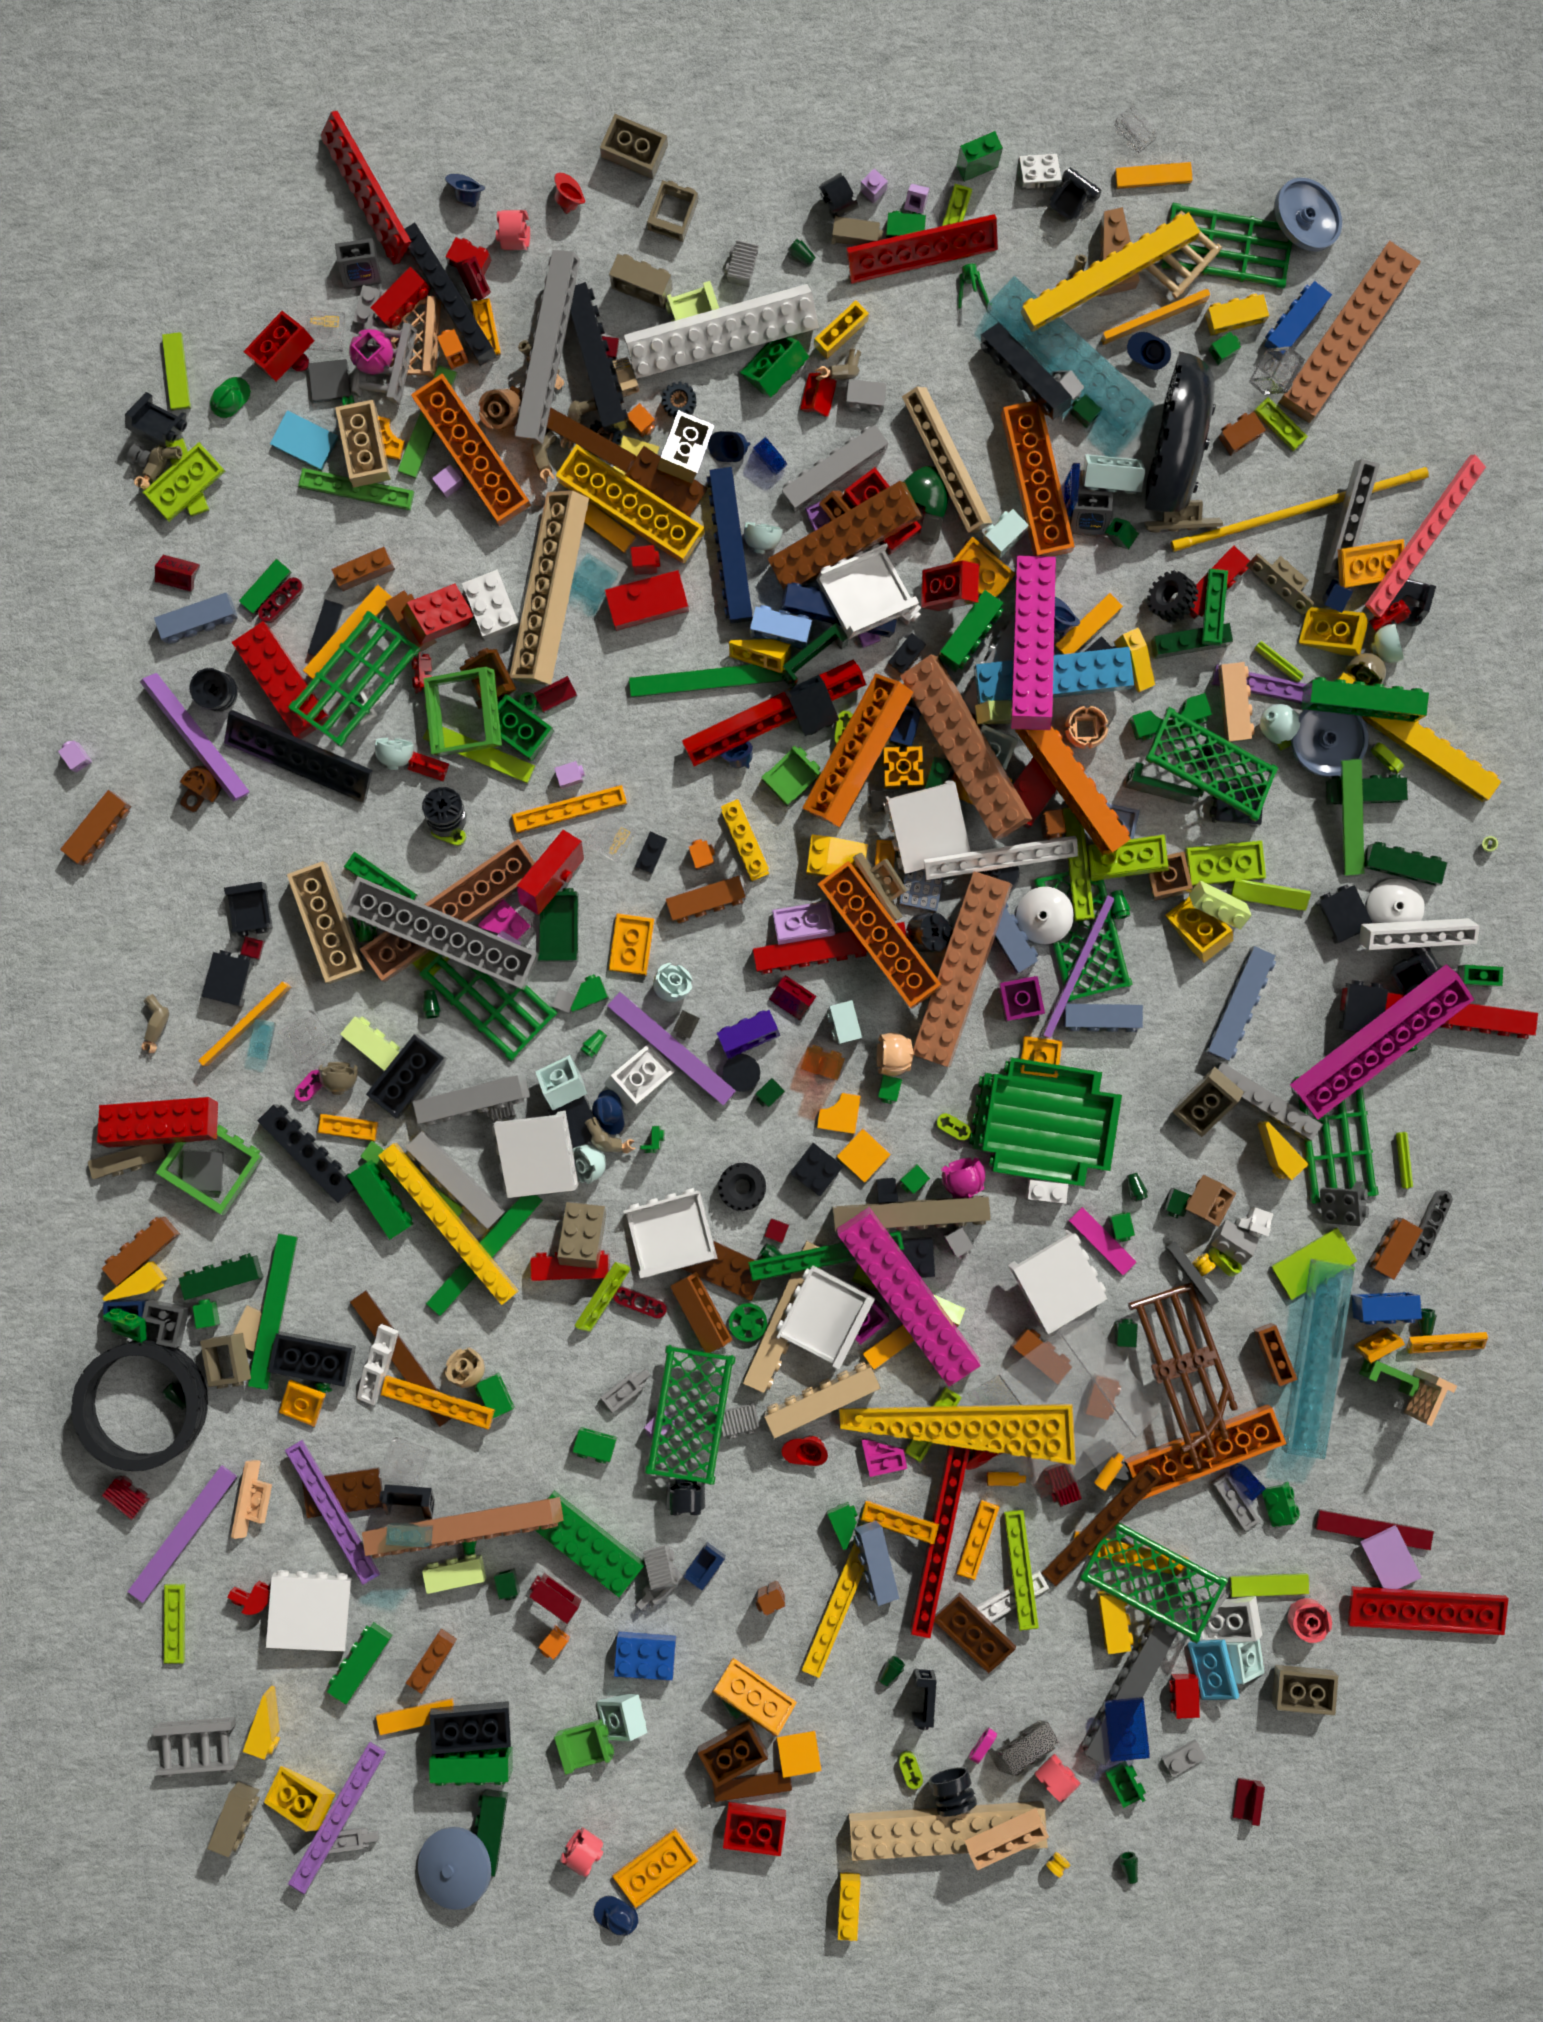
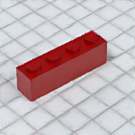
[1189,545,1250,619]
[531,1250,610,1281]

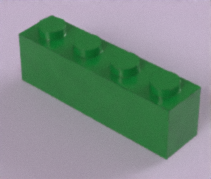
[347,1160,414,1240]
[327,1622,393,1705]

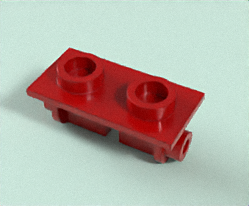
[1369,600,1411,632]
[411,652,432,694]
[407,752,450,782]

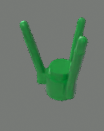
[958,263,991,309]
[351,916,377,942]

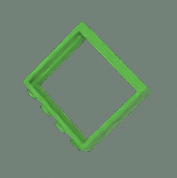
[423,667,502,756]
[156,1125,263,1215]

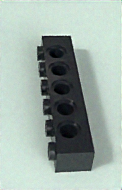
[257,1104,356,1203]

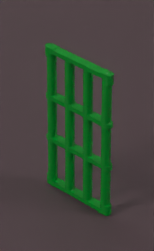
[1161,202,1292,289]
[288,611,421,747]
[419,954,558,1062]
[1294,1076,1379,1204]

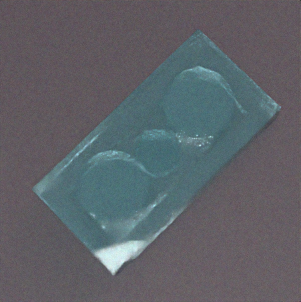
[248,1019,276,1060]

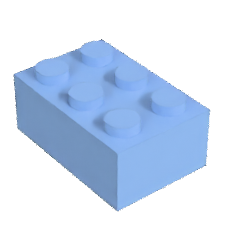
[750,605,812,649]

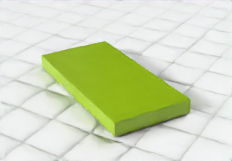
[142,442,226,522]
[1088,834,1169,881]
[1185,840,1266,886]
[1271,1227,1357,1300]

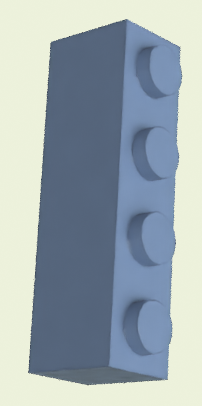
[154,593,238,644]
[995,903,1038,974]
[1063,1004,1143,1032]
[854,1521,900,1606]

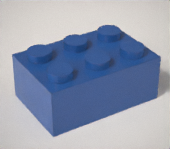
[1352,1292,1422,1325]
[614,1632,676,1681]

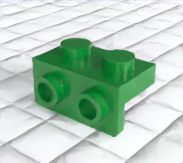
[640,1126,665,1153]
[103,1308,146,1343]
[1261,1482,1300,1527]
[1105,1760,1146,1808]

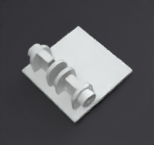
[1019,154,1062,189]

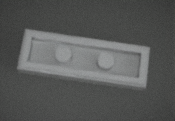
[1212,1472,1260,1532]

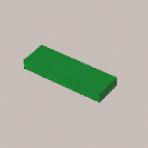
[239,559,292,615]

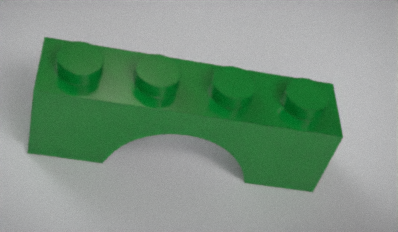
[1129,693,1212,742]

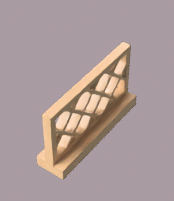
[389,296,441,377]
[1404,1368,1457,1426]

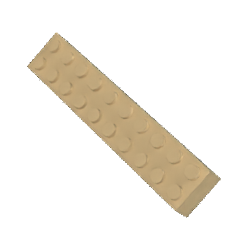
[510,491,589,685]
[849,1801,1048,1861]

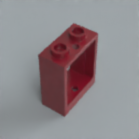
[529,1572,582,1624]

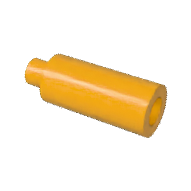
[1094,1452,1125,1491]
[987,1472,1026,1486]

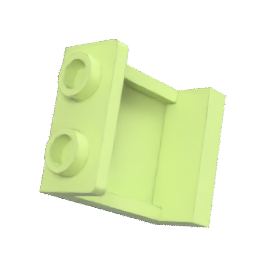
[665,281,719,322]

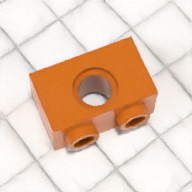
[437,329,469,370]

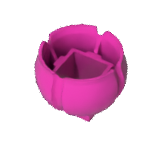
[349,329,393,375]
[941,1157,985,1198]

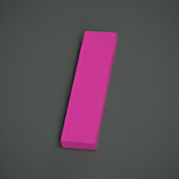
[1068,1207,1136,1275]

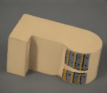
[613,357,639,397]

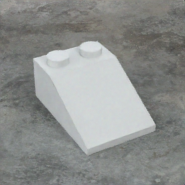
[604,1043,676,1112]
[1194,1596,1262,1642]

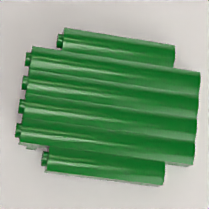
[969,1057,1122,1187]

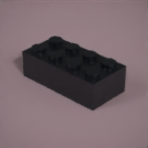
[366,1034,448,1118]
[268,1331,356,1387]
[430,1701,511,1754]

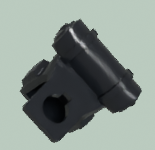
[1049,167,1102,222]
[1391,947,1442,995]

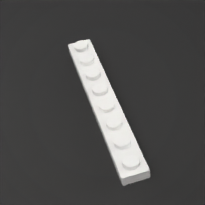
[924,836,1078,880]

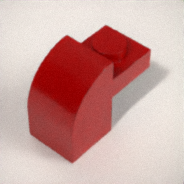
[227,1581,271,1615]

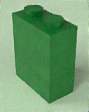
[956,131,1003,182]

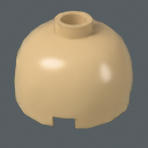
[445,1347,485,1388]

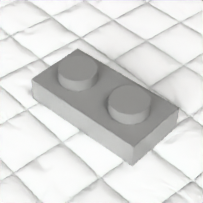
[353,285,382,326]
[1162,1739,1206,1777]

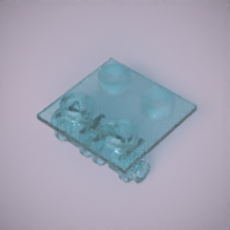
[571,552,619,605]

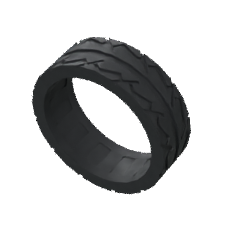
[71,1340,208,1472]

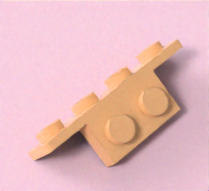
[231,1460,272,1539]

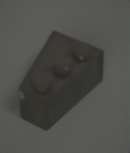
[988,1720,1060,1776]

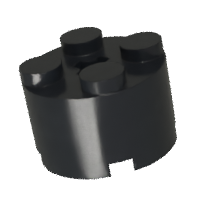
[819,172,859,220]
[906,913,953,952]
[666,1479,705,1516]

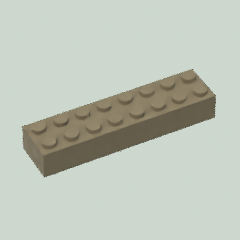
[832,1195,991,1232]

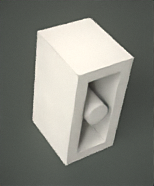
[1025,1179,1068,1203]

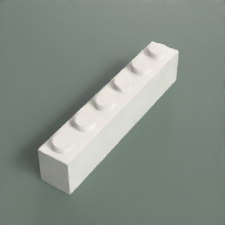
[1359,918,1480,950]

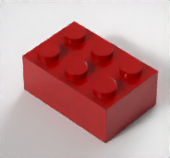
[243,310,315,382]
[921,560,979,611]
[401,583,474,645]
[723,1802,786,1856]

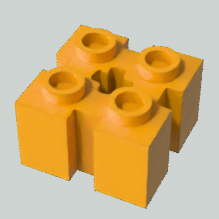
[883,746,924,789]

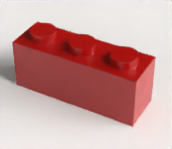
[370,267,431,329]

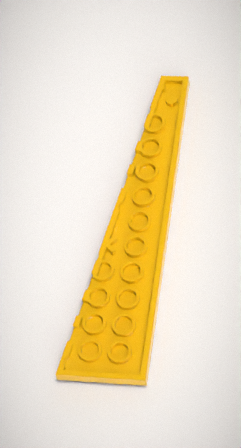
[839,1404,1076,1465]

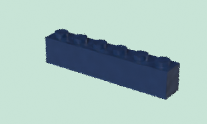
[780,583,897,638]

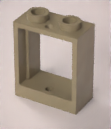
[647,180,698,242]
[200,1333,251,1389]

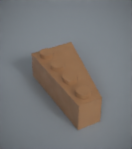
[1099,207,1140,297]

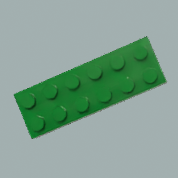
[1301,677,1429,722]
[535,1490,645,1597]

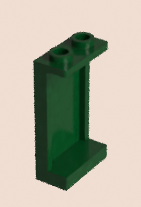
[782,623,849,687]
[1125,762,1204,805]
[538,888,579,962]

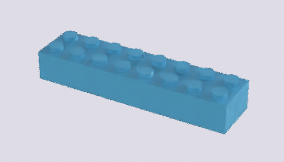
[974,647,1134,704]

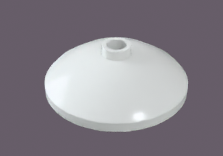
[1366,879,1424,924]
[1016,887,1074,944]

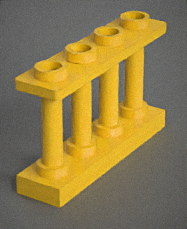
[721,799,769,882]

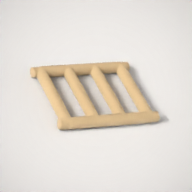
[1146,211,1222,299]

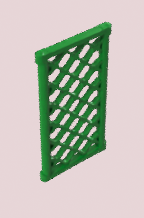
[1145,707,1278,821]
[1034,866,1133,1002]
[644,1345,736,1485]
[1080,1523,1228,1644]

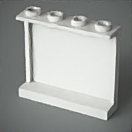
[816,543,919,639]
[883,780,971,874]
[492,1111,579,1198]
[623,1188,718,1279]
[1008,1230,1107,1334]
[776,1266,875,1369]
[266,1570,352,1651]

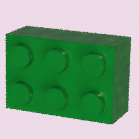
[483,694,554,761]

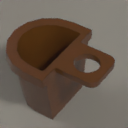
[179,766,221,813]

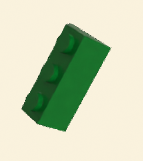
[740,337,809,398]

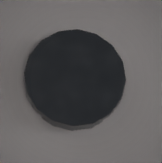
[722,1054,761,1092]

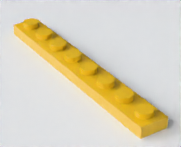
[802,1525,864,1678]

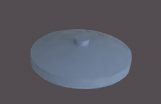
[1274,177,1342,252]
[1291,710,1369,777]
[418,1827,491,1910]

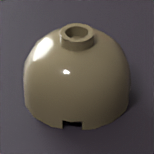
[1346,653,1386,686]
[318,1062,358,1095]

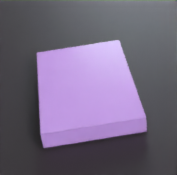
[772,901,835,945]
[1360,1525,1422,1589]

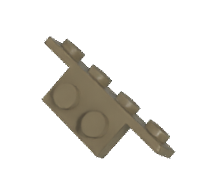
[1144,500,1223,533]
[1247,553,1314,615]
[853,853,908,921]
[87,1144,167,1179]

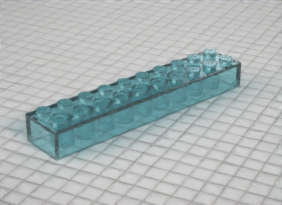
[986,276,1154,438]
[1281,1259,1355,1460]

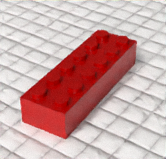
[232,621,330,739]
[97,1097,218,1148]

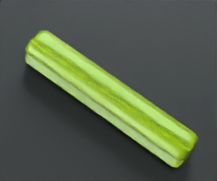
[1254,641,1304,682]
[1396,1132,1413,1189]

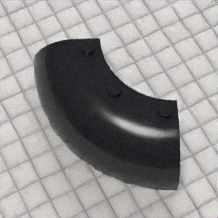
[1145,351,1216,512]

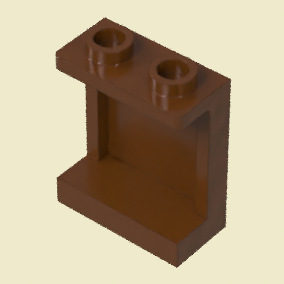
[459,648,516,709]

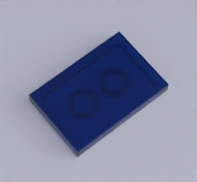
[1064,463,1080,517]
[1104,1697,1150,1762]

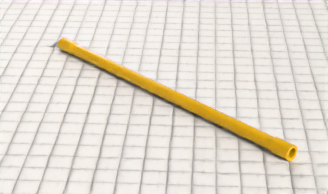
[1171,467,1429,552]

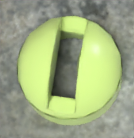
[1482,836,1498,852]

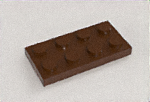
[625,446,708,517]
[682,1240,761,1301]
[302,1467,383,1518]
[934,1592,1016,1674]

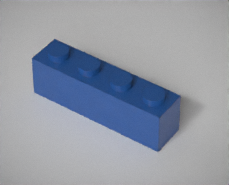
[1263,280,1332,359]

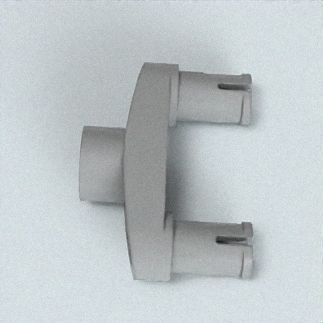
[1171,1567,1228,1617]

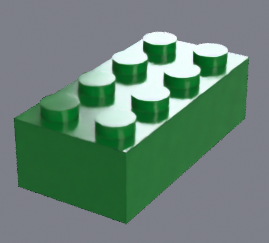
[938,590,1003,672]
[429,1747,513,1786]

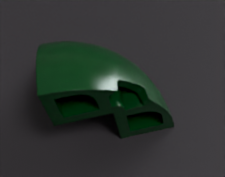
[904,466,948,518]

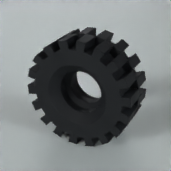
[1147,570,1198,623]
[718,1162,766,1211]

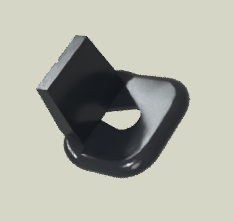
[1386,579,1436,626]

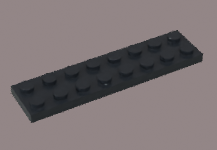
[224,710,373,803]

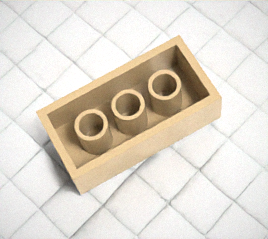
[335,400,391,487]

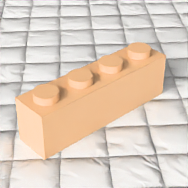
[1218,662,1254,742]
[965,1808,1049,1871]

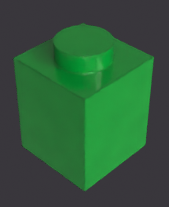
[1208,332,1241,366]
[878,1075,902,1104]
[899,1164,930,1194]
[1108,1212,1135,1242]
[193,1298,220,1329]

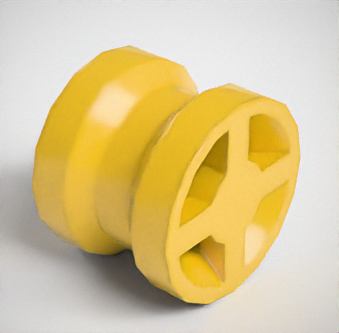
[1192,1253,1216,1276]
[1046,1852,1071,1878]

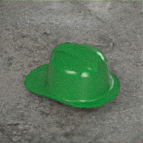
[210,377,251,418]

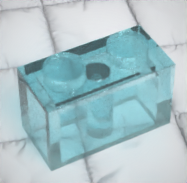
[386,1522,433,1548]

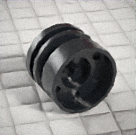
[189,668,238,711]
[422,787,467,837]
[929,1767,977,1817]

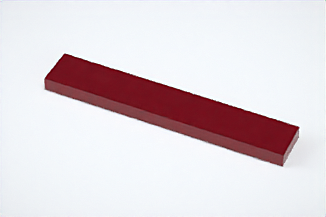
[1315,1509,1434,1551]

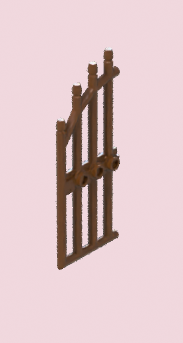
[1128,1282,1238,1470]

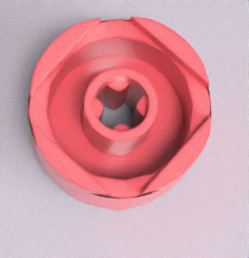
[496,210,530,250]
[1288,1598,1332,1643]
[1035,1753,1081,1803]
[560,1827,603,1877]

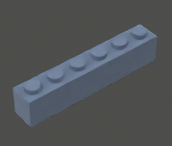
[1205,946,1276,1061]

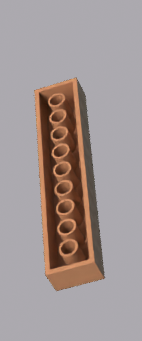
[1278,240,1421,424]
[900,654,1033,840]
[360,839,535,982]
[913,871,1012,1067]
[362,1497,564,1559]

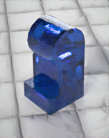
[752,436,787,475]
[1230,1463,1266,1501]

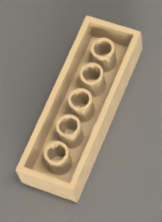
[287,861,366,984]
[765,1362,881,1439]

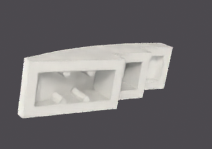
[357,1324,399,1405]

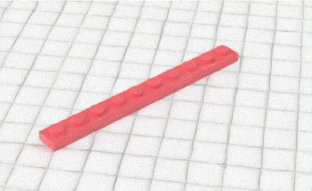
[1365,454,1486,617]

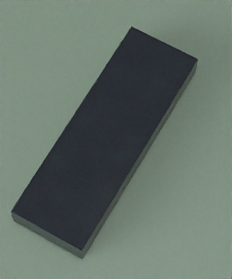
[307,599,344,656]

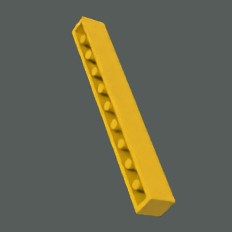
[1020,212,1200,332]
[1337,672,1502,802]
[378,1143,519,1305]

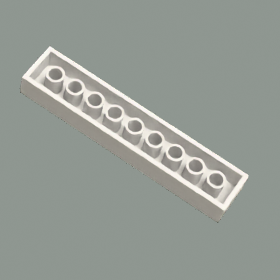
[624,284,819,379]

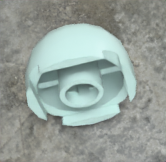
[744,522,783,554]
[1371,623,1404,663]
[1260,704,1300,744]
[375,738,414,770]
[653,963,692,1002]
[573,1144,606,1184]

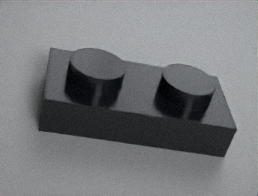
[888,633,926,675]
[635,831,668,874]

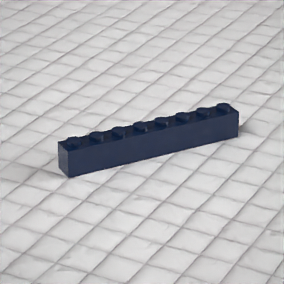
[706,467,753,624]

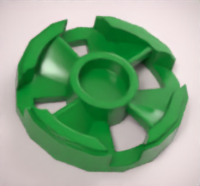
[729,1303,767,1342]

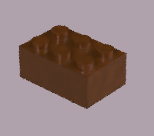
[698,1718,768,1788]

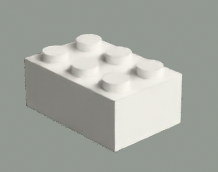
[462,570,520,641]

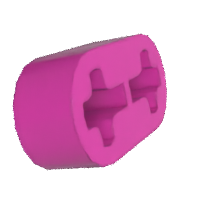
[295,1070,322,1102]
[968,1727,997,1764]

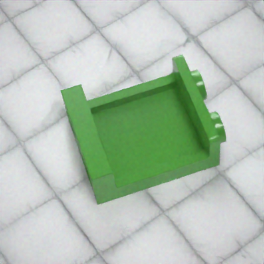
[761,745,821,807]
[1359,1359,1420,1397]
[554,1719,614,1775]

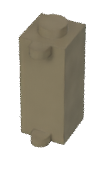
[831,216,883,246]

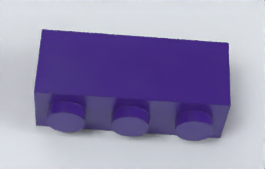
[717,1010,781,1059]

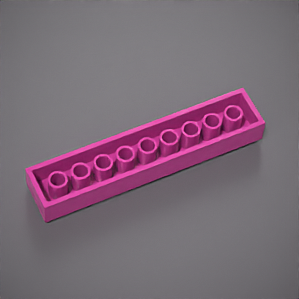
[1011,556,1056,730]
[1290,964,1474,1120]
[837,1207,981,1387]

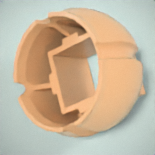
[1065,705,1109,749]
[877,1032,914,1076]

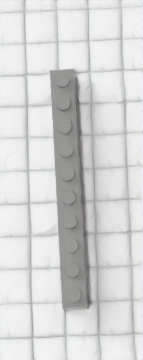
[514,250,580,445]

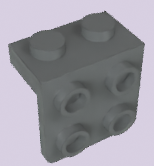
[1320,1181,1369,1226]

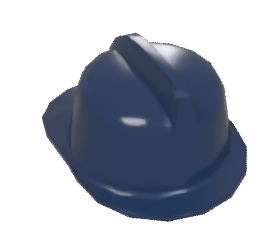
[445,174,485,208]
[1127,331,1171,370]
[708,431,751,462]
[1054,597,1080,636]
[720,741,753,769]
[592,1090,625,1135]
[594,1896,639,1936]

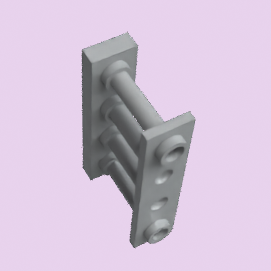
[351,317,417,404]
[153,1717,238,1778]

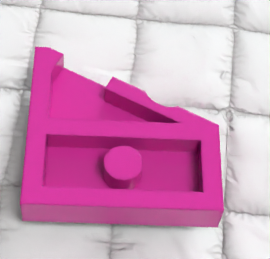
[478,899,531,940]
[861,1439,907,1477]

